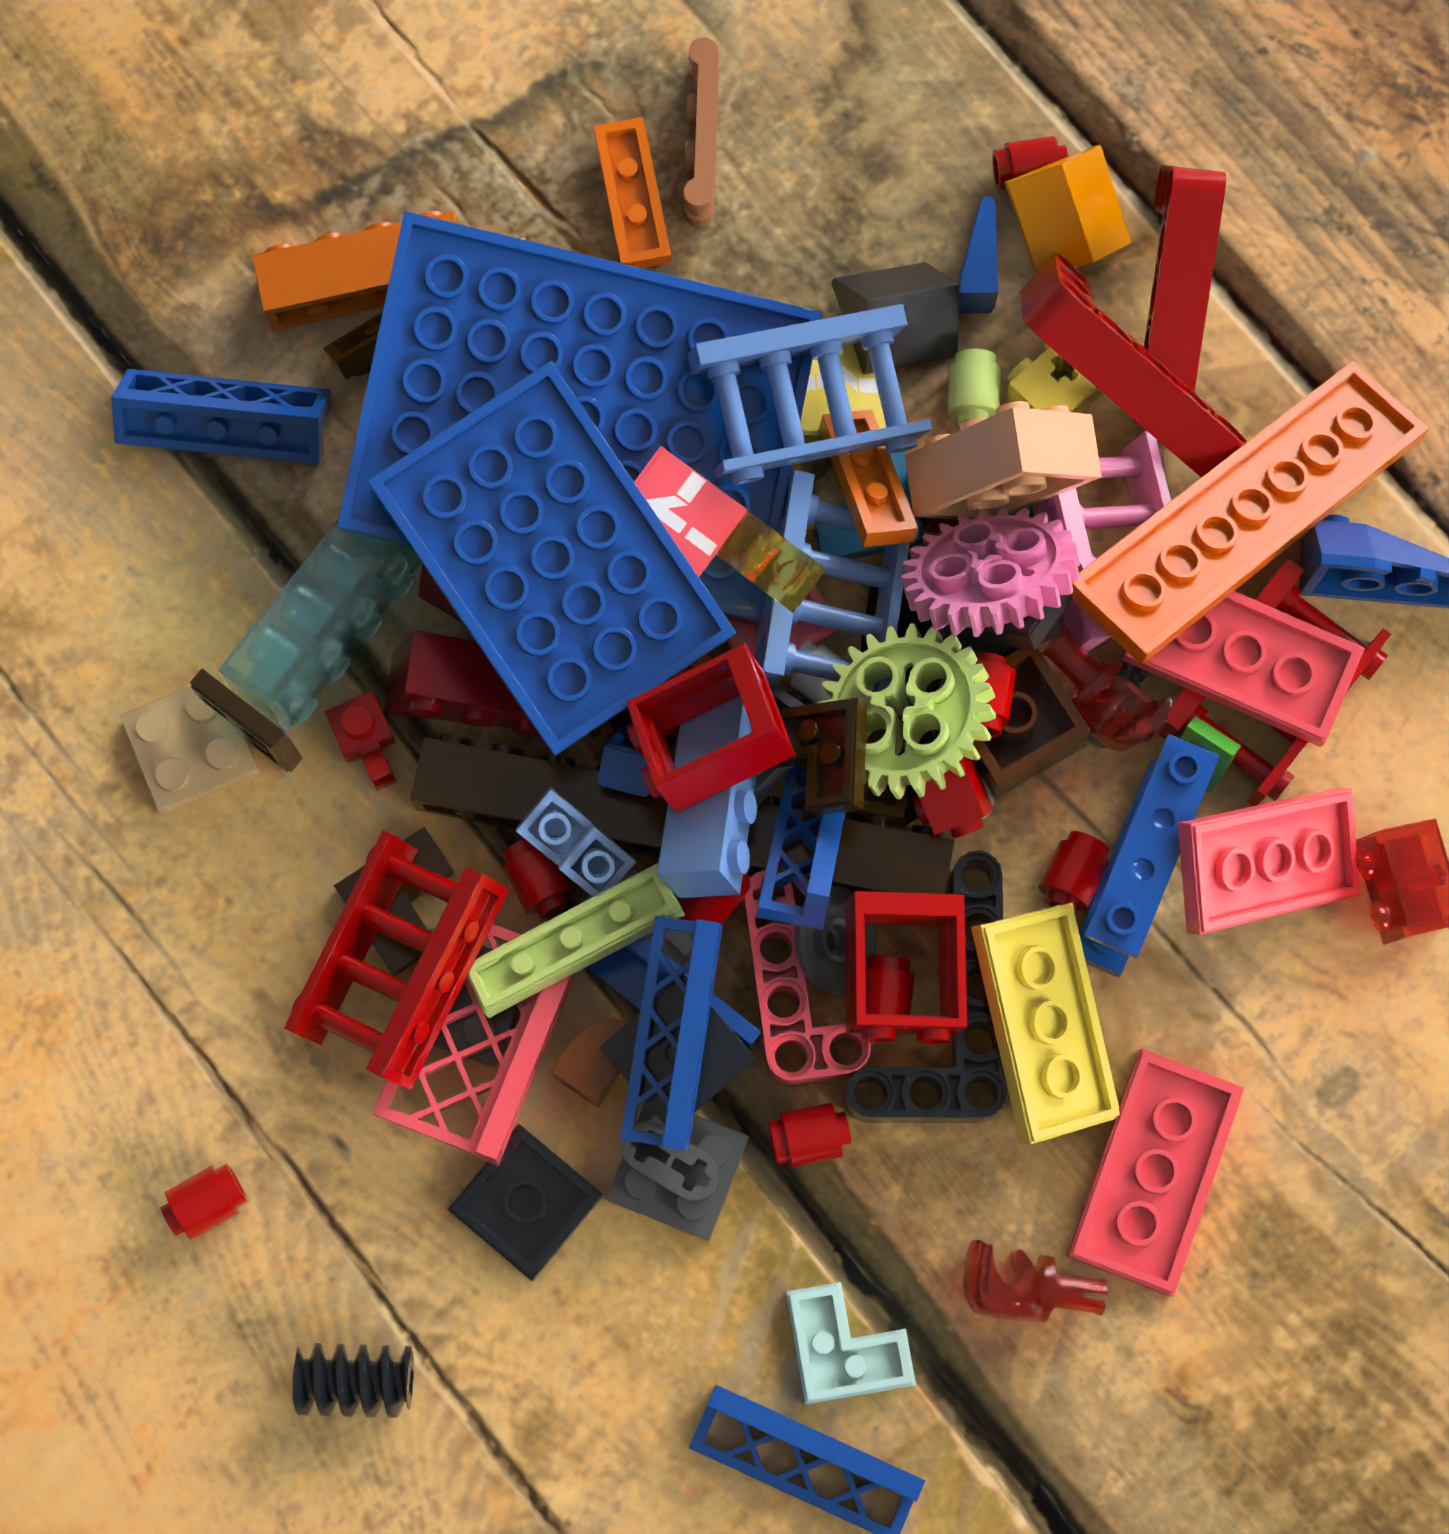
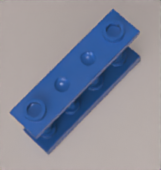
[1079,734,1220,978]

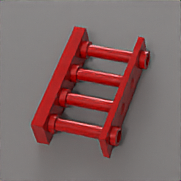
[1153,558,1392,806]
[284,830,509,1090]

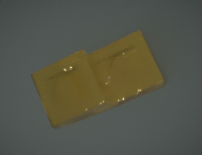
[716,511,827,613]

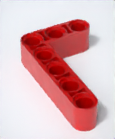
[1134,165,1226,424]
[1020,252,1247,478]

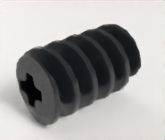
[293,1343,414,1418]

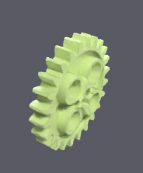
[818,624,996,799]

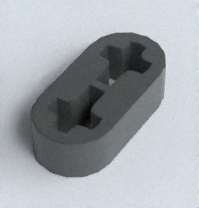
[621,1121,719,1202]

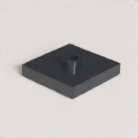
[599,974,757,1124]

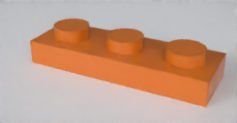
[594,117,672,269]
[819,410,918,548]

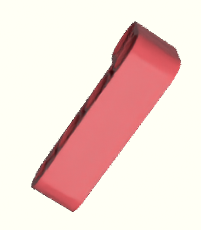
[744,869,871,1086]

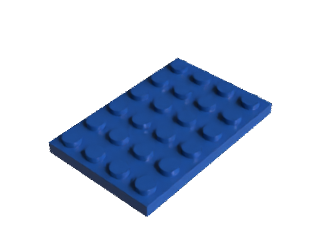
[367,361,737,757]

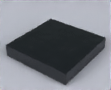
[447,1124,604,1282]

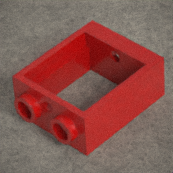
[626,643,796,813]
[844,891,967,1044]

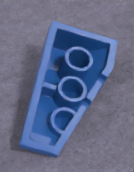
[1299,515,1449,609]

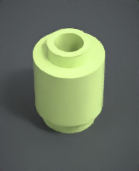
[947,349,1001,427]

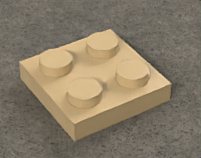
[120,674,261,815]

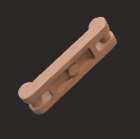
[683,37,719,228]

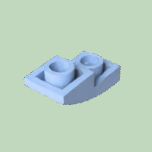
[515,787,636,897]

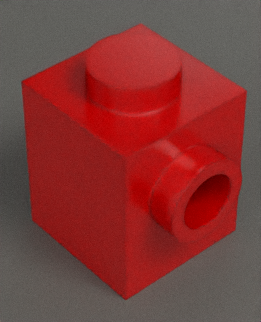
[913,757,994,838]

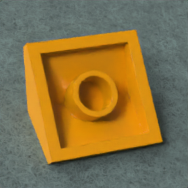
[1005,145,1131,274]

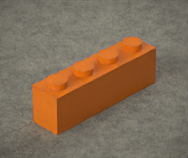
[252,211,456,331]

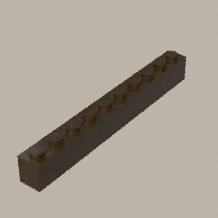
[410,733,955,894]

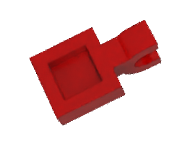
[324,690,396,791]

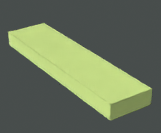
[467,863,685,1018]

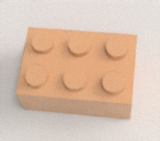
[904,401,1102,520]

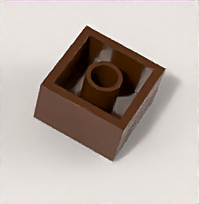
[973,648,1091,799]

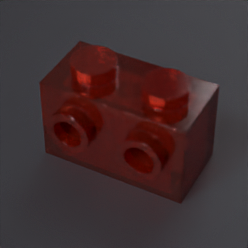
[1356,818,1449,945]

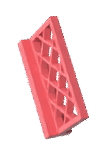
[373,924,577,1166]

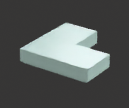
[786,1282,916,1405]

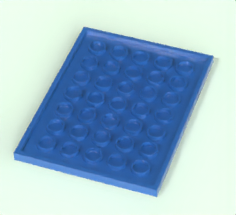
[336,211,822,623]

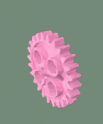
[901,507,1080,637]

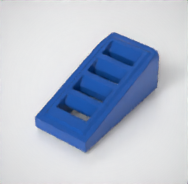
[958,197,998,314]
[598,717,676,797]

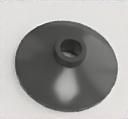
[795,886,876,995]

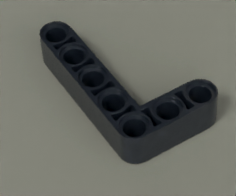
[844,850,1007,1123]

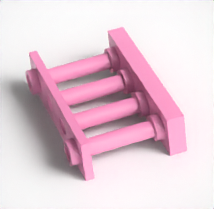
[1032,431,1171,655]

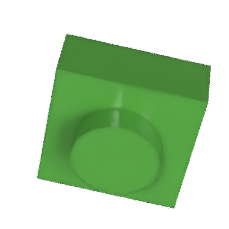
[1180,716,1241,793]

